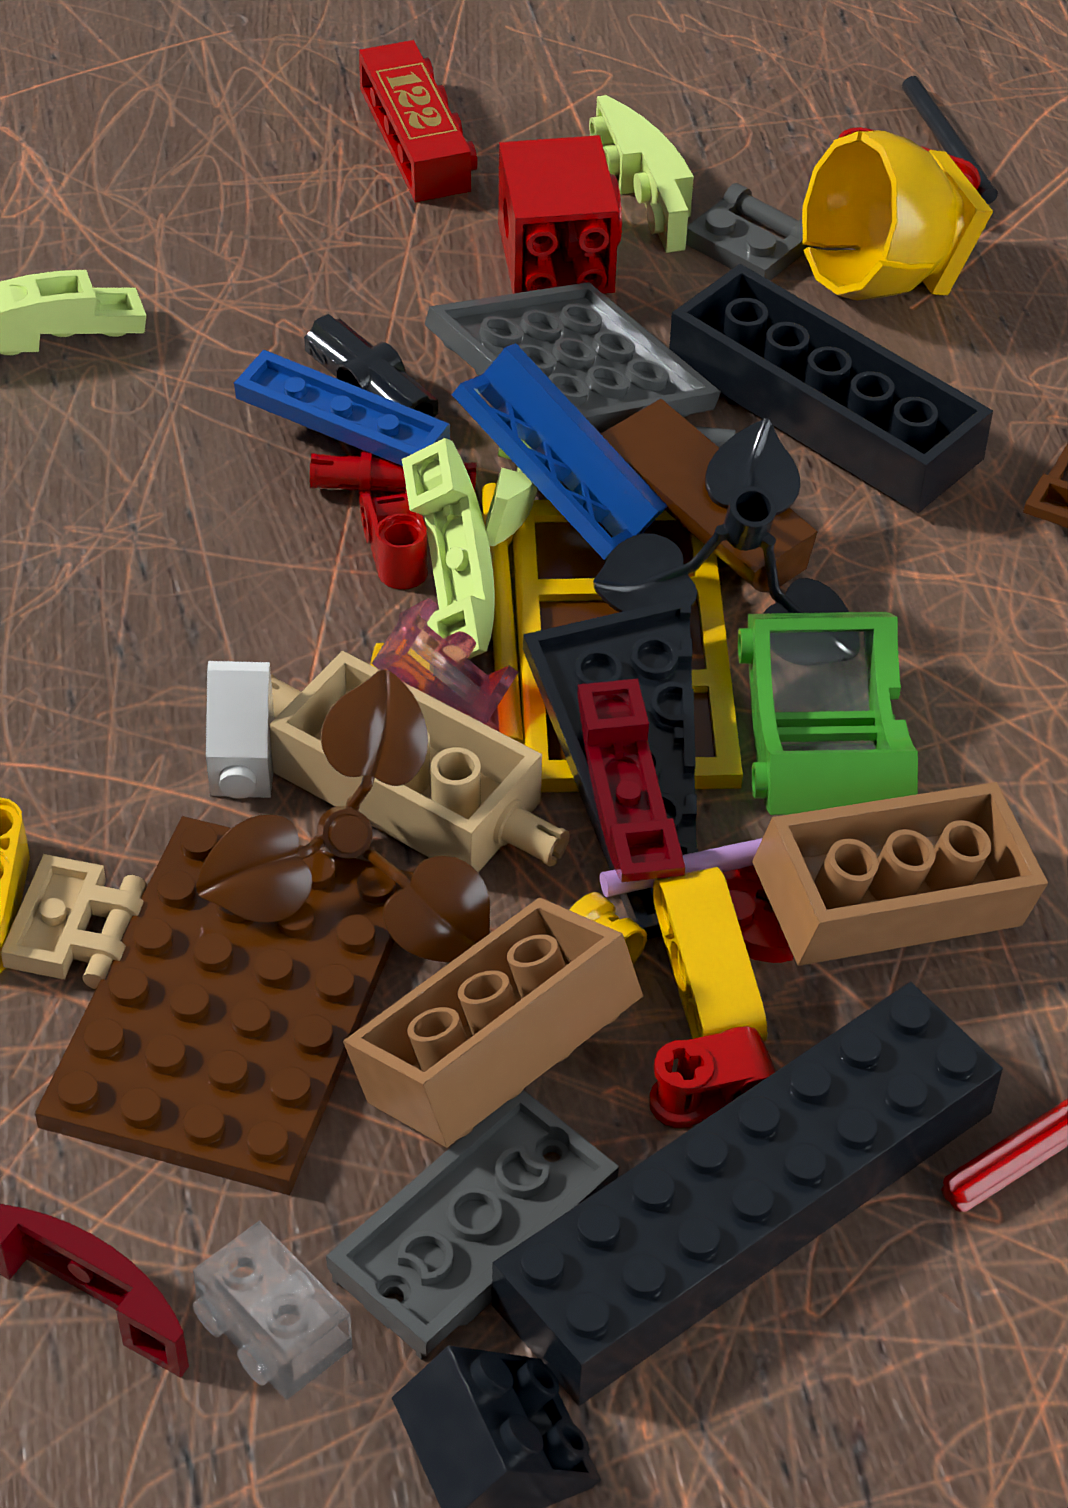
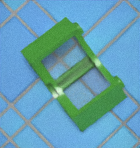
[738,612,918,815]

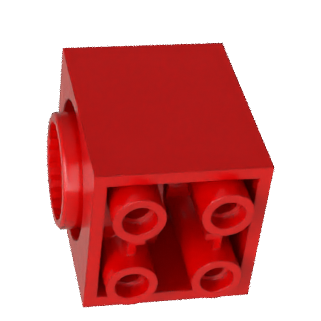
[498,135,622,294]

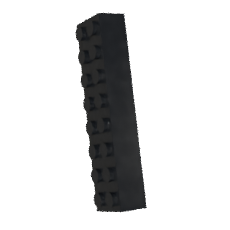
[492,981,1003,1406]

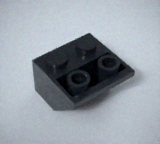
[392,1345,601,1508]

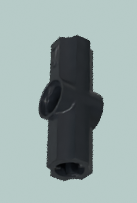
[304,314,438,417]

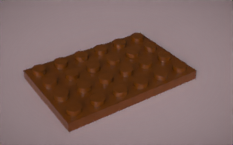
[35,816,413,1196]

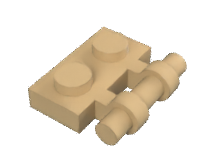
[0,854,147,989]

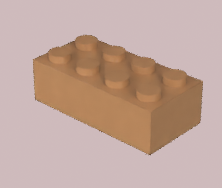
[752,782,1048,966]
[343,897,643,1148]

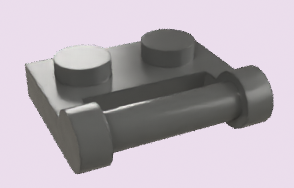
[686,183,812,281]

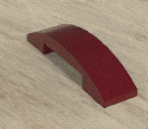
[577,678,686,883]
[0,1204,189,1378]

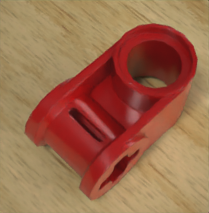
[359,490,428,589]
[649,1026,776,1128]

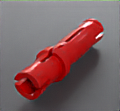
[310,452,477,495]

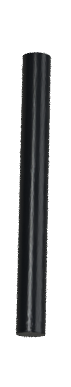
[902,76,998,204]

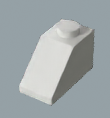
[206,661,274,799]

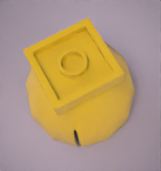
[802,130,993,301]

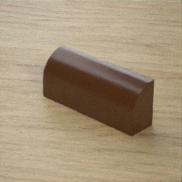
[601,399,818,592]

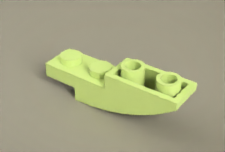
[589,95,694,253]
[0,270,146,355]

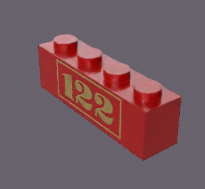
[359,40,478,202]

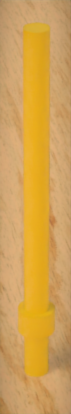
[481,483,524,744]

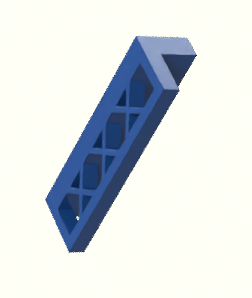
[451,343,668,560]
[234,350,450,466]

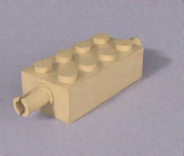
[269,651,570,872]

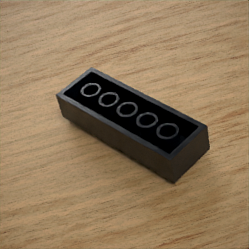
[669,263,993,513]

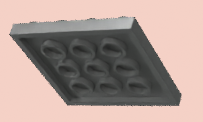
[425,282,721,432]

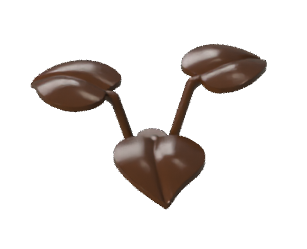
[196,669,490,962]

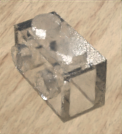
[193,1220,353,1401]

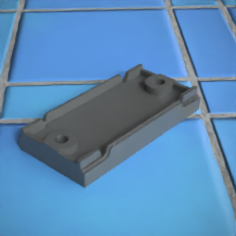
[326,1090,619,1360]

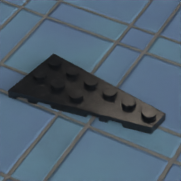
[522,596,698,939]

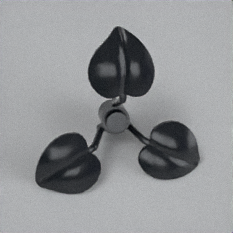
[593,418,859,666]

